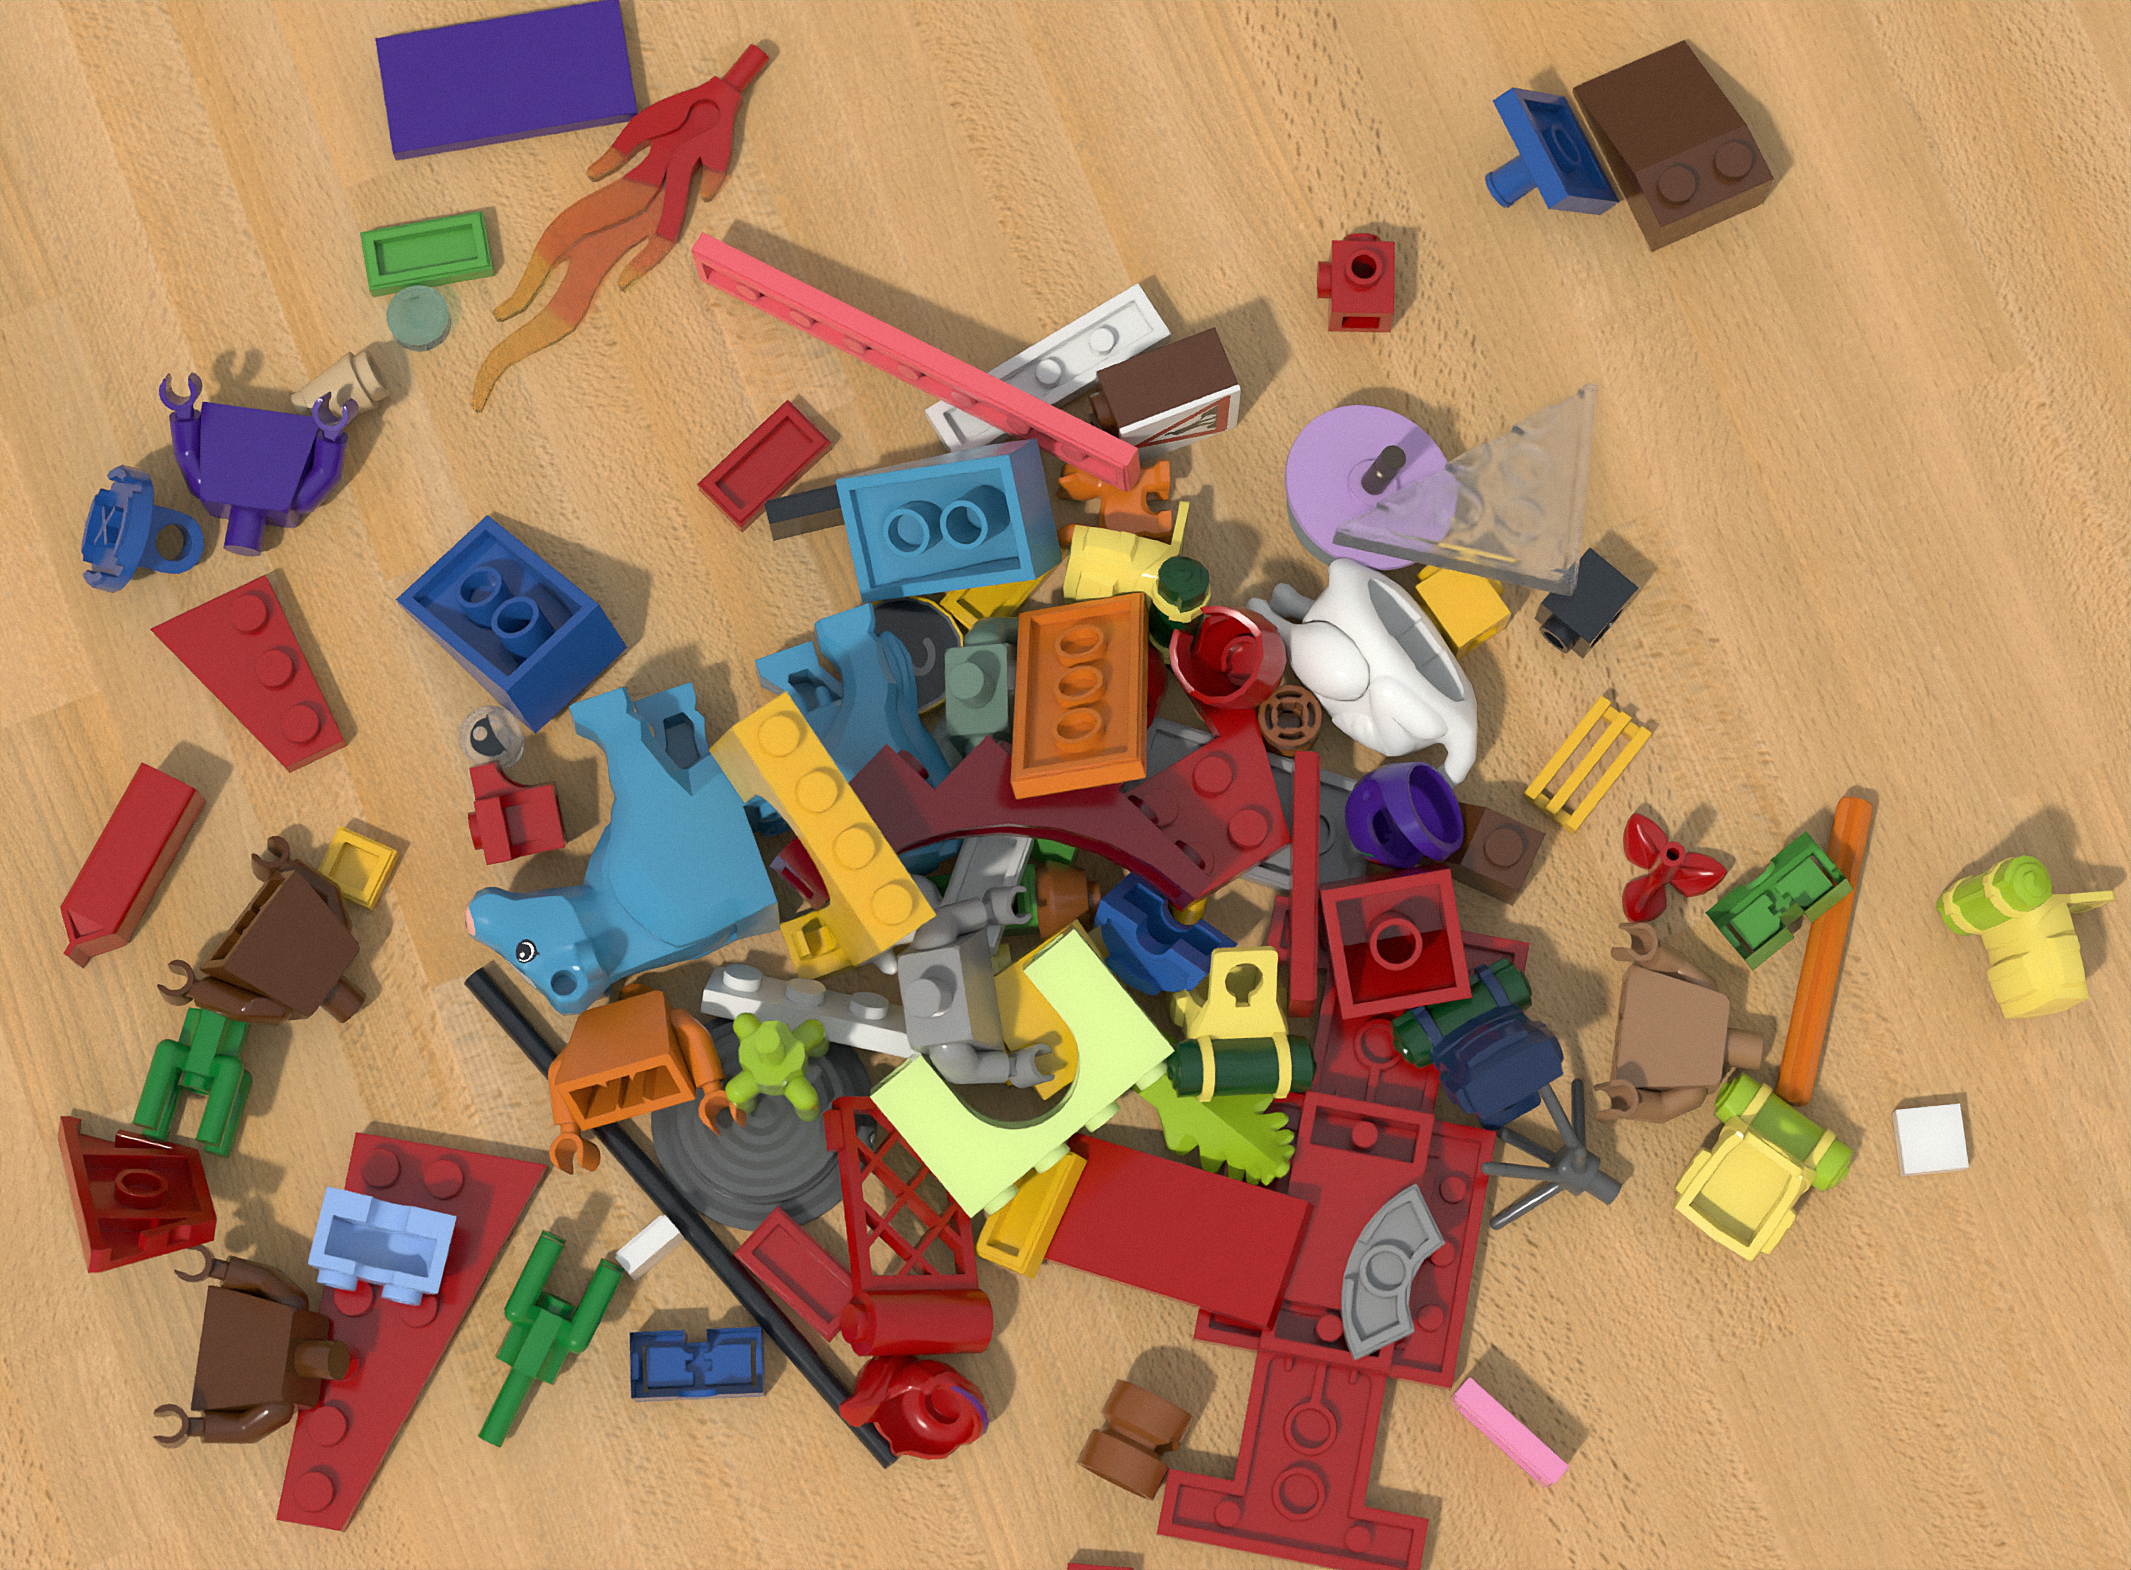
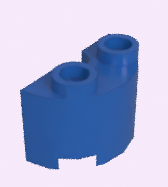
[1094,872,1238,996]

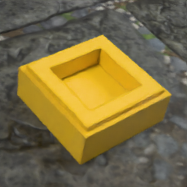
[318,825,400,912]

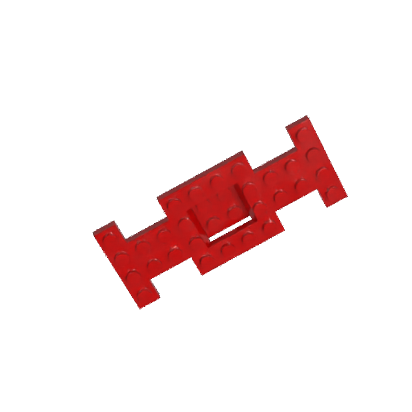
[1156,895,1530,1570]

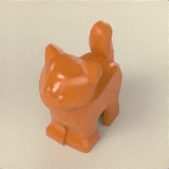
[1056,460,1172,547]

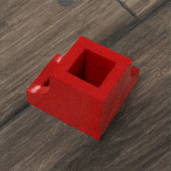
[468,759,568,865]

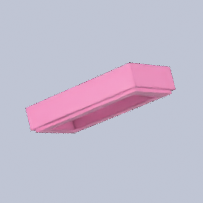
[1449,1377,1570,1488]

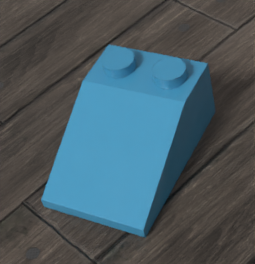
[835,438,1063,603]

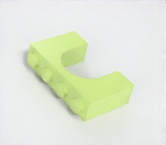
[870,924,1175,1218]

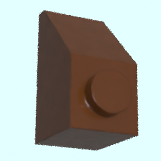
[1418,802,1545,906]

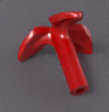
[1622,813,1727,923]

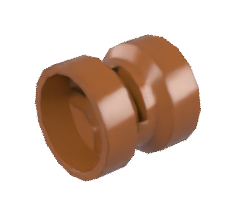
[1257,684,1322,760]

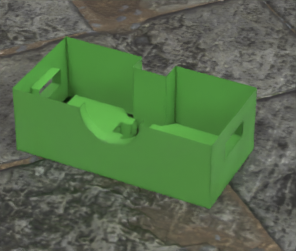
[1705,831,1853,971]

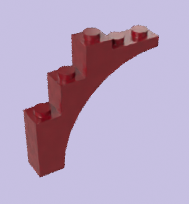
[770,735,1213,911]

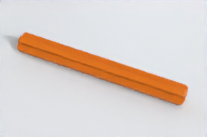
[1774,796,1873,1107]

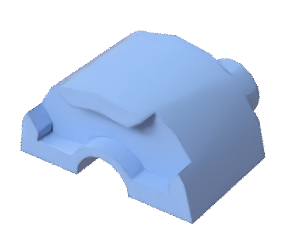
[308,1186,457,1306]

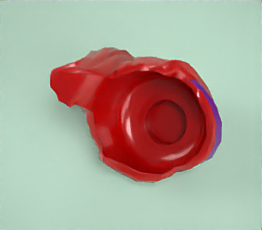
[839,1355,989,1460]

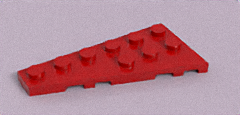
[276,1132,549,1532]

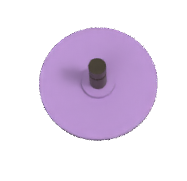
[1285,405,1456,572]

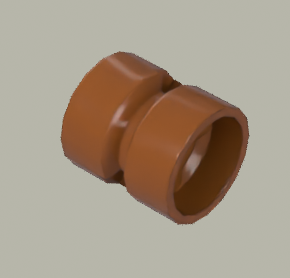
[1076,1379,1194,1501]

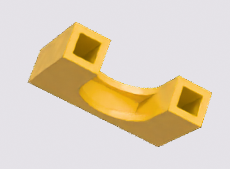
[708,691,936,967]

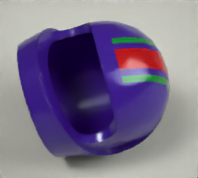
[1345,762,1464,870]

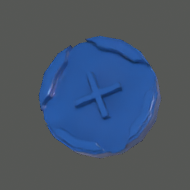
[81,464,204,593]

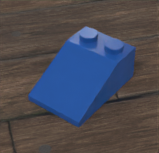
[396,515,627,734]

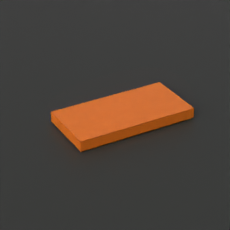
[1011,592,1149,799]

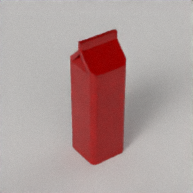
[60,762,207,969]

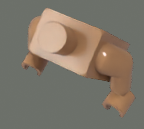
[1594,923,1764,1124]

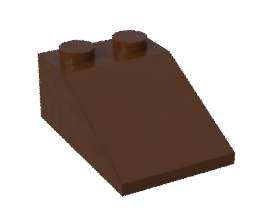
[1572,40,1774,252]

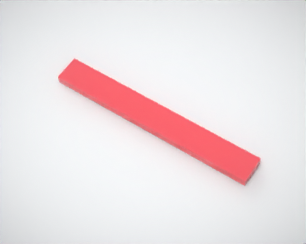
[691,232,1141,492]

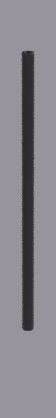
[464,967,902,1470]

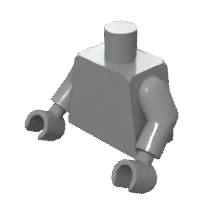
[897,885,1055,1088]

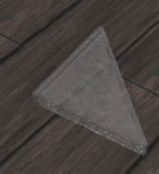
[1332,383,1598,597]

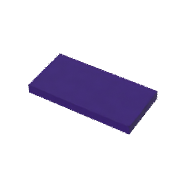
[375,0,638,161]

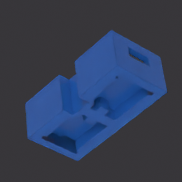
[630,1327,766,1402]

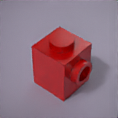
[1317,233,1395,333]

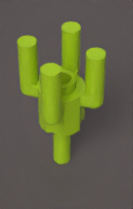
[725,1012,829,1122]

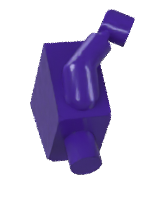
[159,372,359,556]

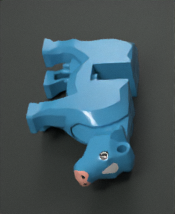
[463,603,964,1016]

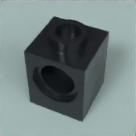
[1535,548,1639,659]

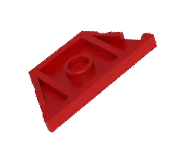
[58,1116,217,1273]

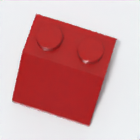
[1318,862,1472,1020]

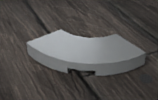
[1341,1184,1445,1362]

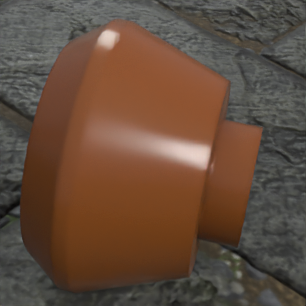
[1035,860,1101,941]

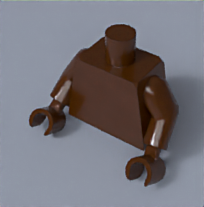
[157,836,366,1026]
[153,1244,350,1449]

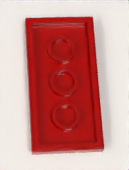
[1043,1132,1315,1331]

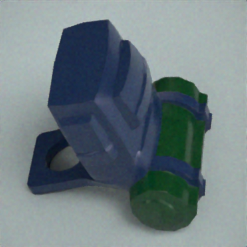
[1390,957,1564,1131]

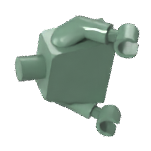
[945,617,1019,759]

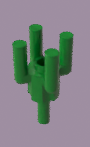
[132,1007,253,1158]
[478,1230,625,1447]

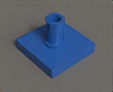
[1485,87,1620,215]

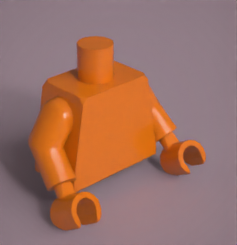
[548,983,747,1175]

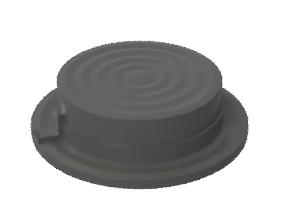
[651,1017,877,1232]

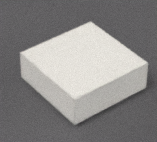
[1892,1104,1969,1177]
[615,1215,685,1282]

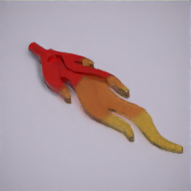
[472,44,770,413]

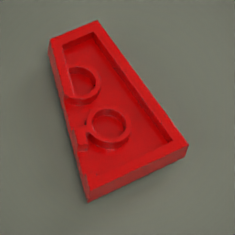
[150,575,347,773]

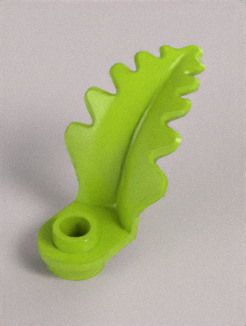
[1131,1030,1295,1186]

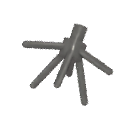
[1481,1078,1622,1230]

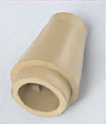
[291,350,390,418]

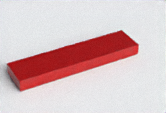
[1287,751,1321,1018]

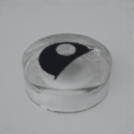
[459,705,525,770]

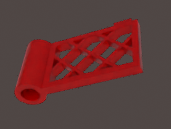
[823,1096,994,1356]

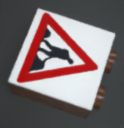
[1088,327,1241,463]

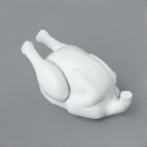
[1245,557,1478,789]

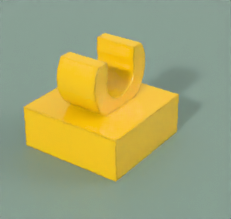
[780,908,861,982]

